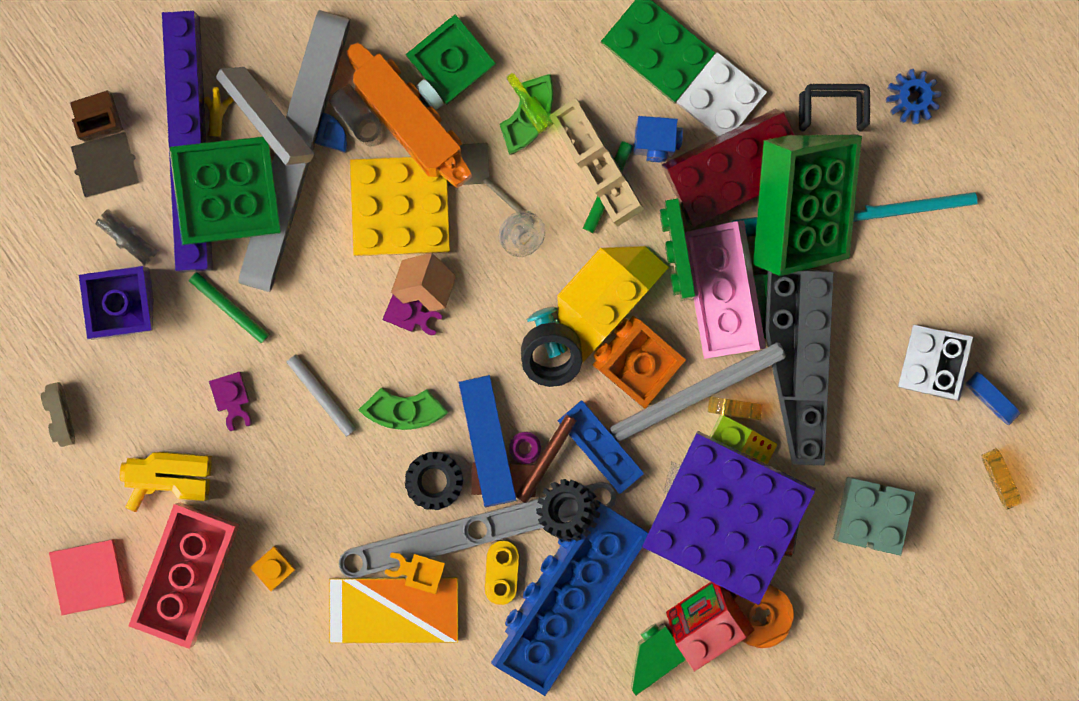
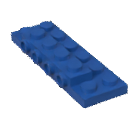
[491,500,648,696]

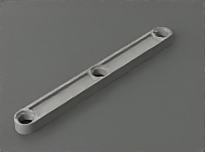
[339,482,616,578]

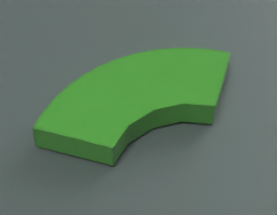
[499,74,553,155]
[358,388,449,430]

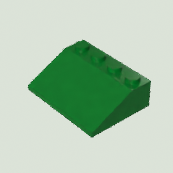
[753,134,862,276]

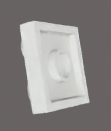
[676,52,766,136]

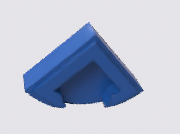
[315,113,347,153]

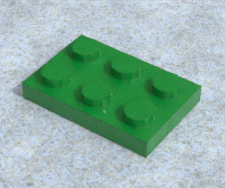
[601,0,716,104]

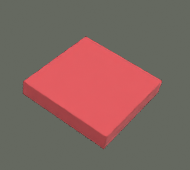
[49,539,126,616]

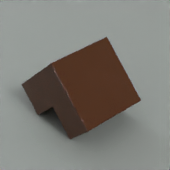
[70,90,124,143]

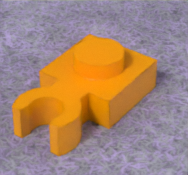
[385,552,445,595]

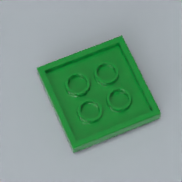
[169,137,281,245]
[659,198,695,301]

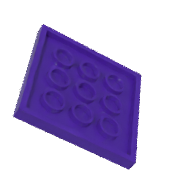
[642,431,816,605]

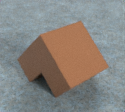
[391,253,456,312]

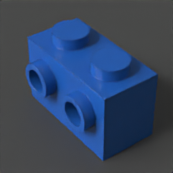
[633,116,683,163]

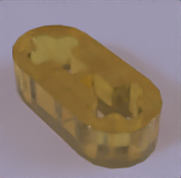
[707,396,763,420]
[981,448,1022,510]

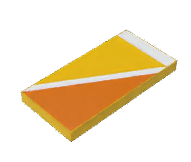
[329,577,458,643]

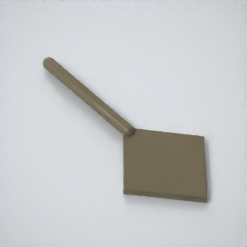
[449,143,533,223]

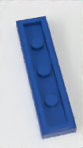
[458,375,517,508]

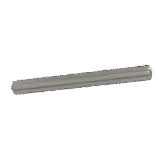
[610,343,786,442]

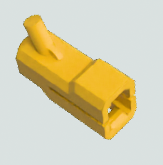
[120,452,212,512]

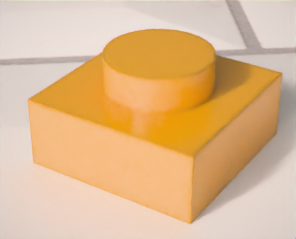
[250,546,296,591]

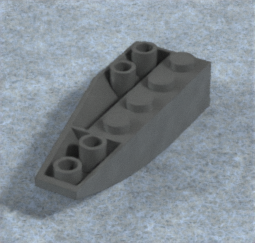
[765,269,834,465]

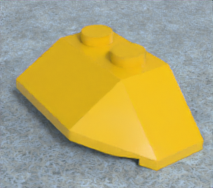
[557,246,669,362]

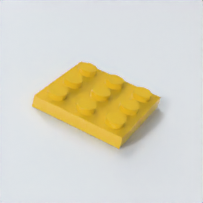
[350,157,450,256]

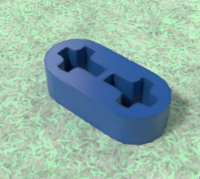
[965,372,1021,425]

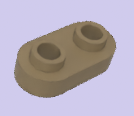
[41,382,75,447]

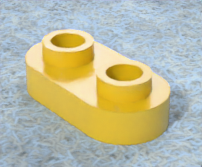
[485,540,519,605]

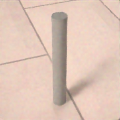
[287,354,356,437]

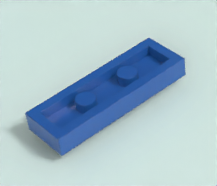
[557,400,644,494]

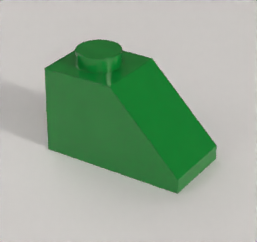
[631,623,686,696]

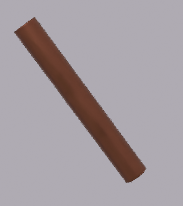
[516,414,577,503]

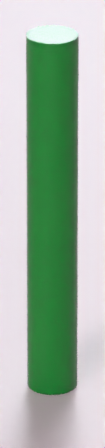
[582,141,633,234]
[189,272,270,344]

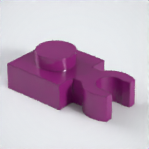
[382,294,443,335]
[209,372,252,431]

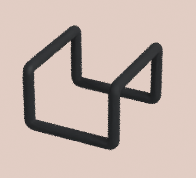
[799,84,870,132]

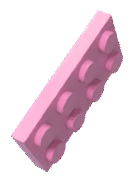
[684,221,766,359]

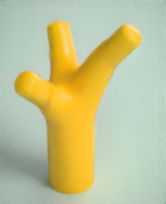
[204,87,234,137]

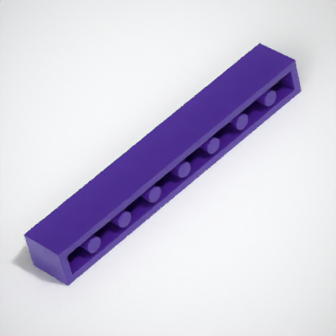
[162,11,213,273]

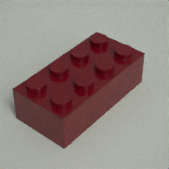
[661,109,794,227]

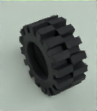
[405,452,463,510]
[536,479,600,542]

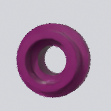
[509,432,541,464]

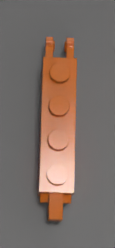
[347,42,472,188]

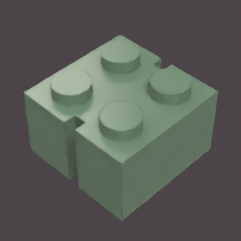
[833,477,915,556]

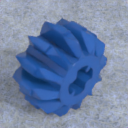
[886,69,942,125]

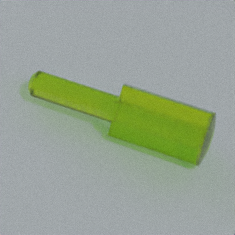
[507,73,554,134]

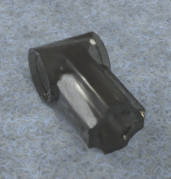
[328,84,385,147]

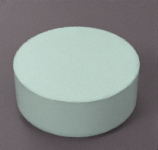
[415,79,443,110]

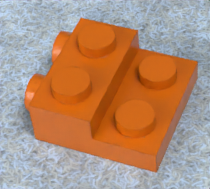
[592,316,686,409]

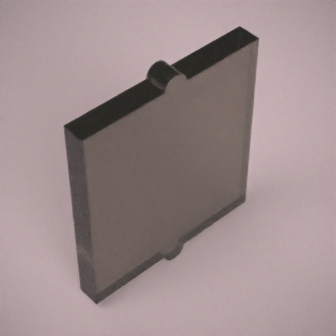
[71,132,139,198]

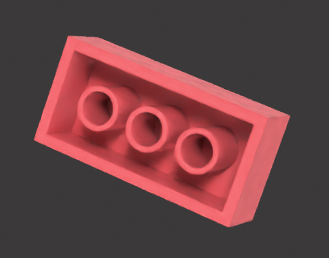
[128,502,240,649]

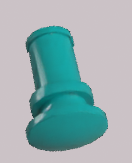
[527,307,568,358]

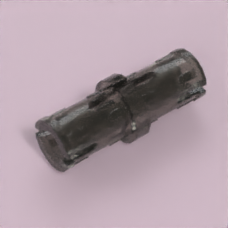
[95,209,158,266]

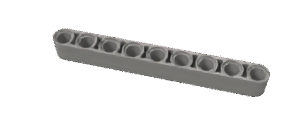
[239,10,350,292]

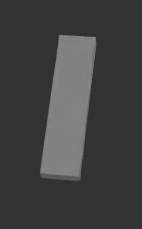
[216,67,314,165]

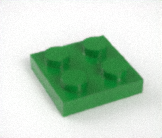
[405,14,496,105]

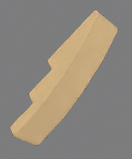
[550,98,645,227]

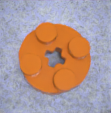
[734,584,794,648]

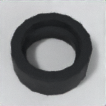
[521,323,583,387]

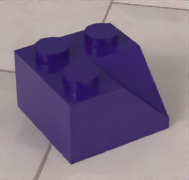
[79,266,154,340]

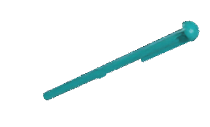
[729,192,977,237]

